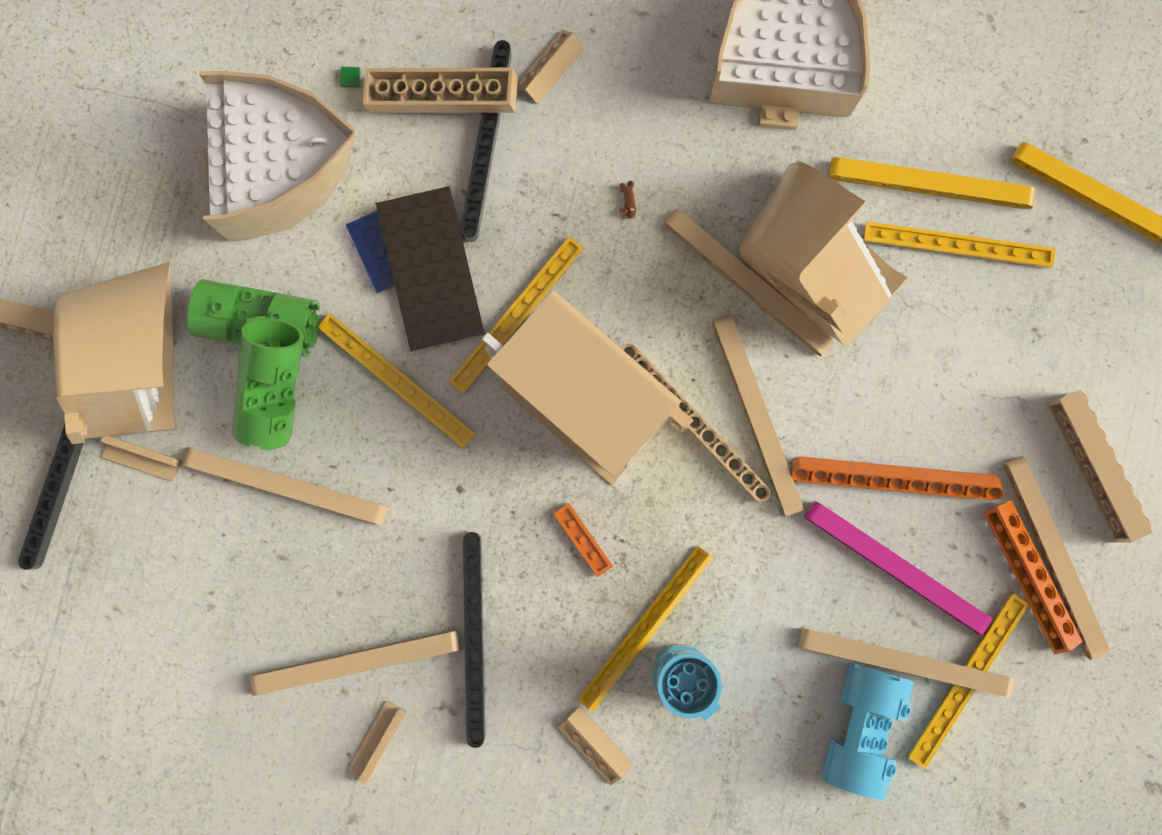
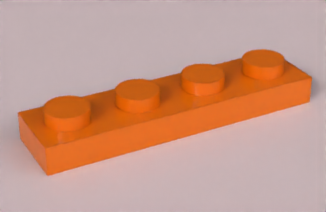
[553,503,613,577]

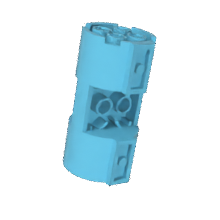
[652,644,722,721]
[821,663,914,800]

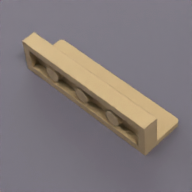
[517,30,584,104]
[101,436,181,481]
[348,701,407,784]
[557,707,632,786]

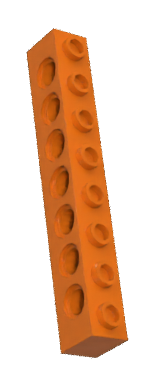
[983,500,1083,655]

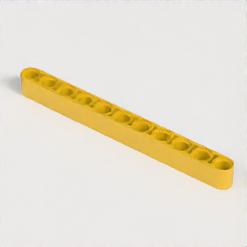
[1011,142,1162,245]
[829,157,1036,209]

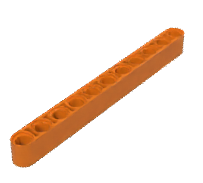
[791,456,1004,500]

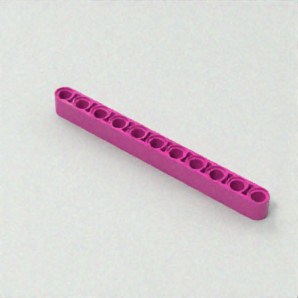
[804,501,993,636]

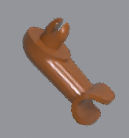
[619,180,636,219]

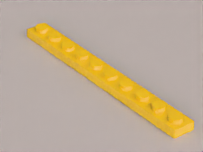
[863,221,1056,268]
[448,236,584,394]
[318,313,475,449]
[578,546,713,712]
[907,593,1029,769]

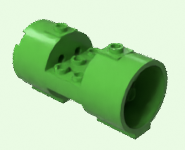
[187,279,320,357]
[232,315,304,450]

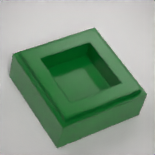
[340,67,361,87]

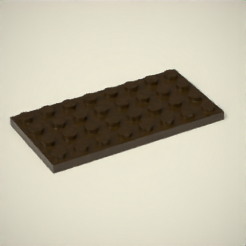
[375,186,485,352]

